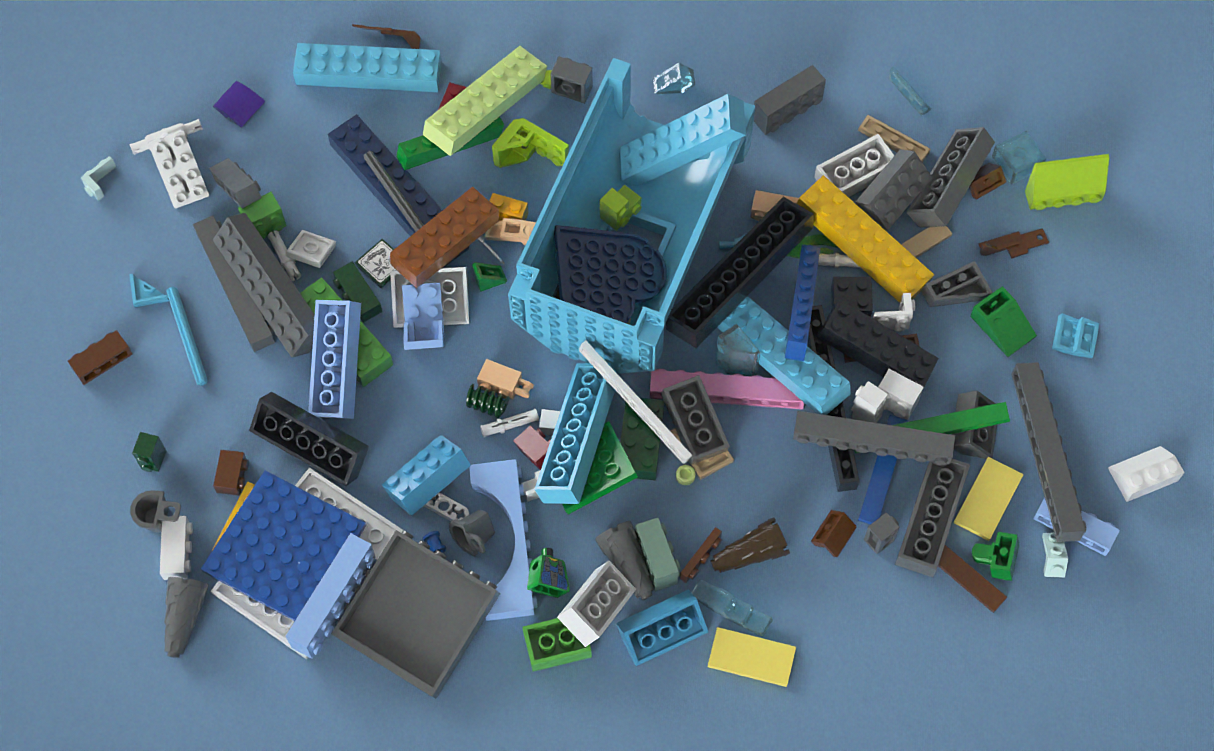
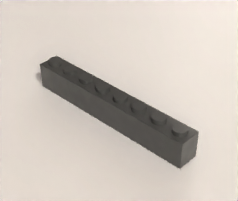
[193,216,276,352]
[793,411,955,465]

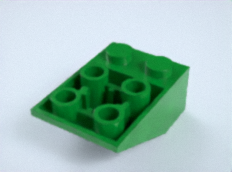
[970,286,1037,357]

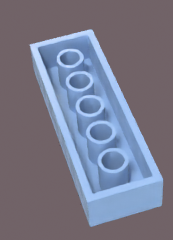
[308,300,361,419]
[286,533,376,659]

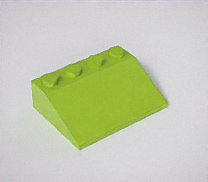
[1025,154,1109,210]

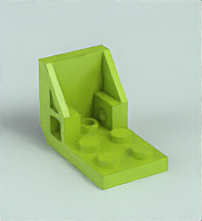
[492,118,569,168]

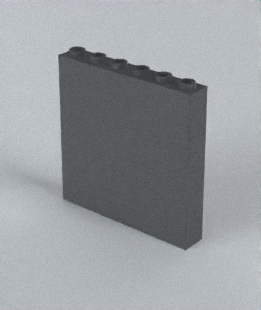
[331,530,500,699]

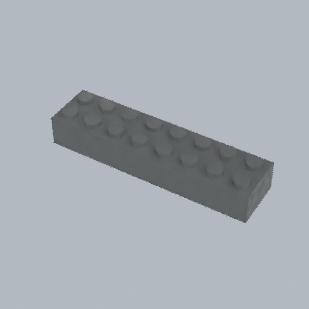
[213,213,315,358]

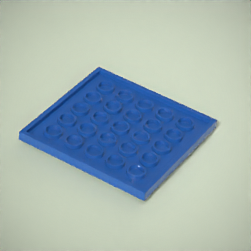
[201,470,367,621]

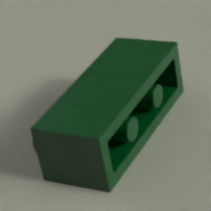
[332,261,383,323]

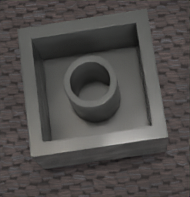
[550,56,593,104]

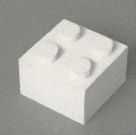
[878,369,923,420]

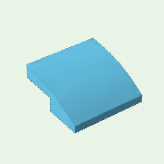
[1052,313,1099,358]

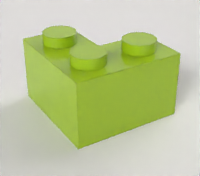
[600,185,642,231]

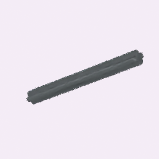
[364,151,424,232]

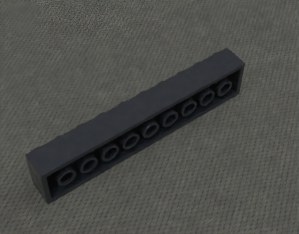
[666,196,814,349]

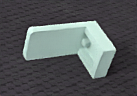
[81,156,116,201]
[1042,533,1068,577]

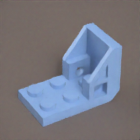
[402,282,445,350]

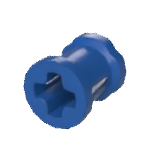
[423,531,447,553]

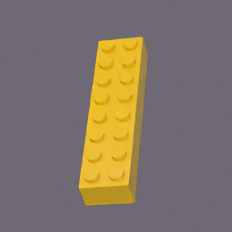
[796,175,934,303]

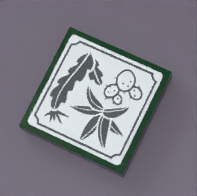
[355,239,396,288]

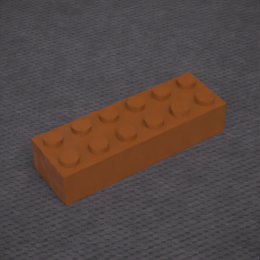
[390,186,499,288]

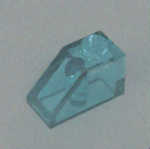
[653,63,695,95]

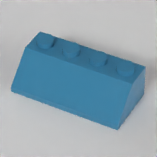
[616,589,708,666]

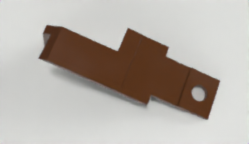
[352,24,421,49]
[978,228,1049,259]

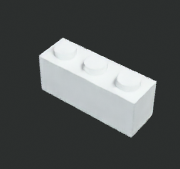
[851,381,888,423]
[160,516,193,580]

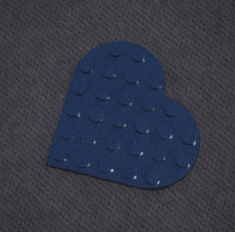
[554,225,667,323]

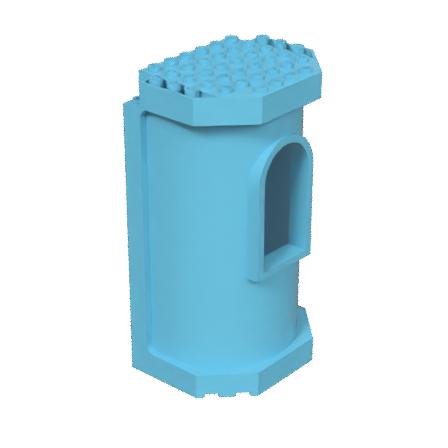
[508,58,755,374]

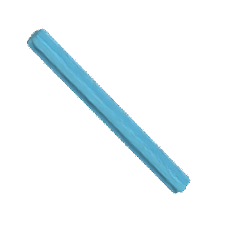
[166,286,208,386]

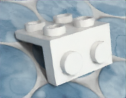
[873,293,915,332]

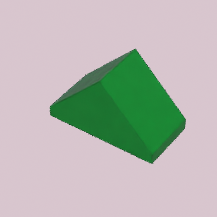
[472,262,507,292]

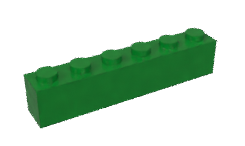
[396,116,504,170]

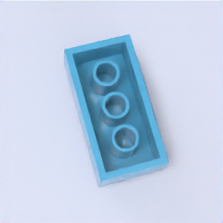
[382,435,471,516]

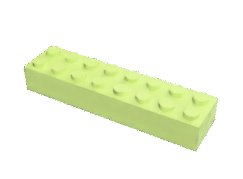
[423,46,547,156]

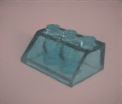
[715,324,760,377]

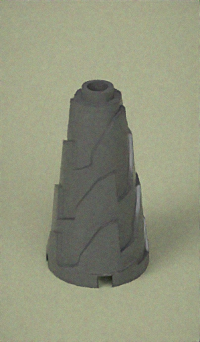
[595,521,654,600]
[164,577,209,658]

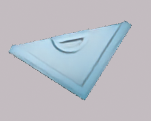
[129,274,169,307]

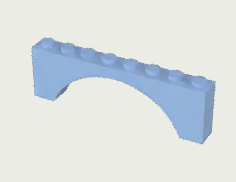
[469,459,537,621]

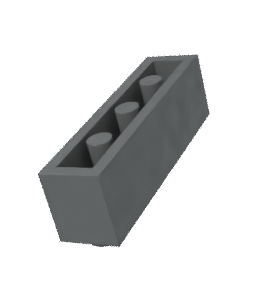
[209,158,262,208]

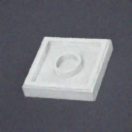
[286,230,336,268]

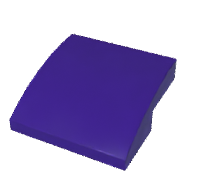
[213,81,265,128]

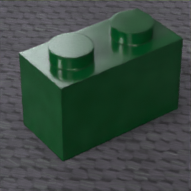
[132,432,166,472]

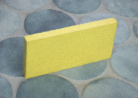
[954,457,1024,541]
[708,627,796,687]

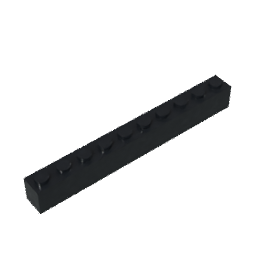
[807,305,860,492]

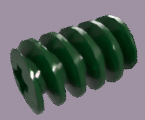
[466,384,509,418]

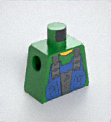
[527,548,570,598]

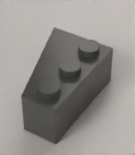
[921,261,993,307]

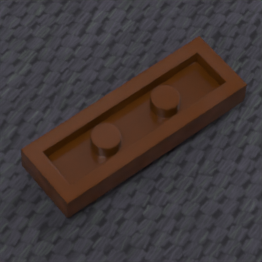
[680,527,722,583]

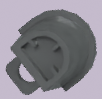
[130,490,181,532]
[449,510,495,556]

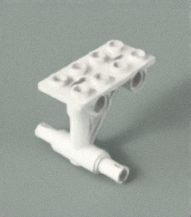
[130,119,209,208]

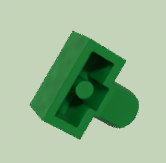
[972,532,1019,581]

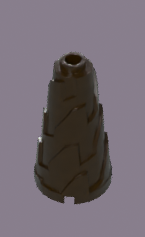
[710,517,790,573]

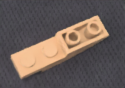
[485,218,536,245]

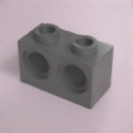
[864,513,900,554]

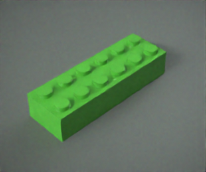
[300,277,393,388]

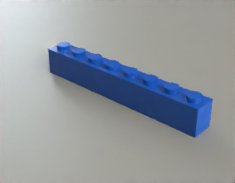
[785,244,821,361]

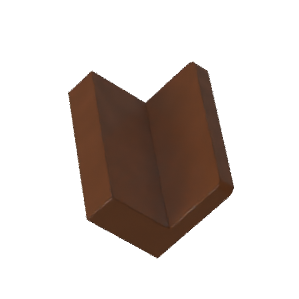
[969,163,1006,199]
[811,510,857,557]

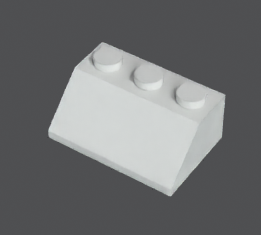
[1108,446,1185,502]

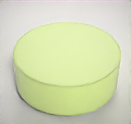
[676,465,696,485]

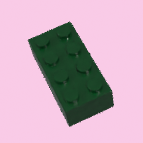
[620,398,664,481]

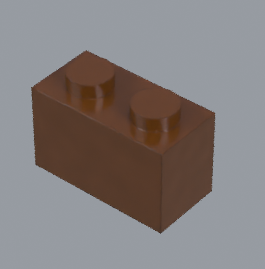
[213,450,249,495]

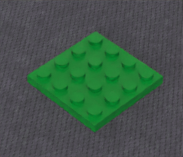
[562,421,638,515]

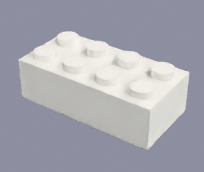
[815,134,894,197]
[557,560,636,647]

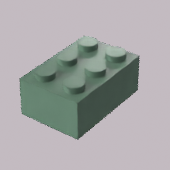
[635,518,681,592]

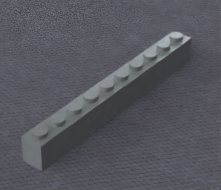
[1011,362,1086,542]

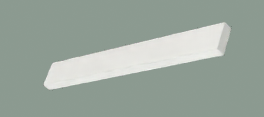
[579,340,692,464]

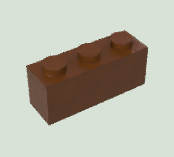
[68,330,133,385]

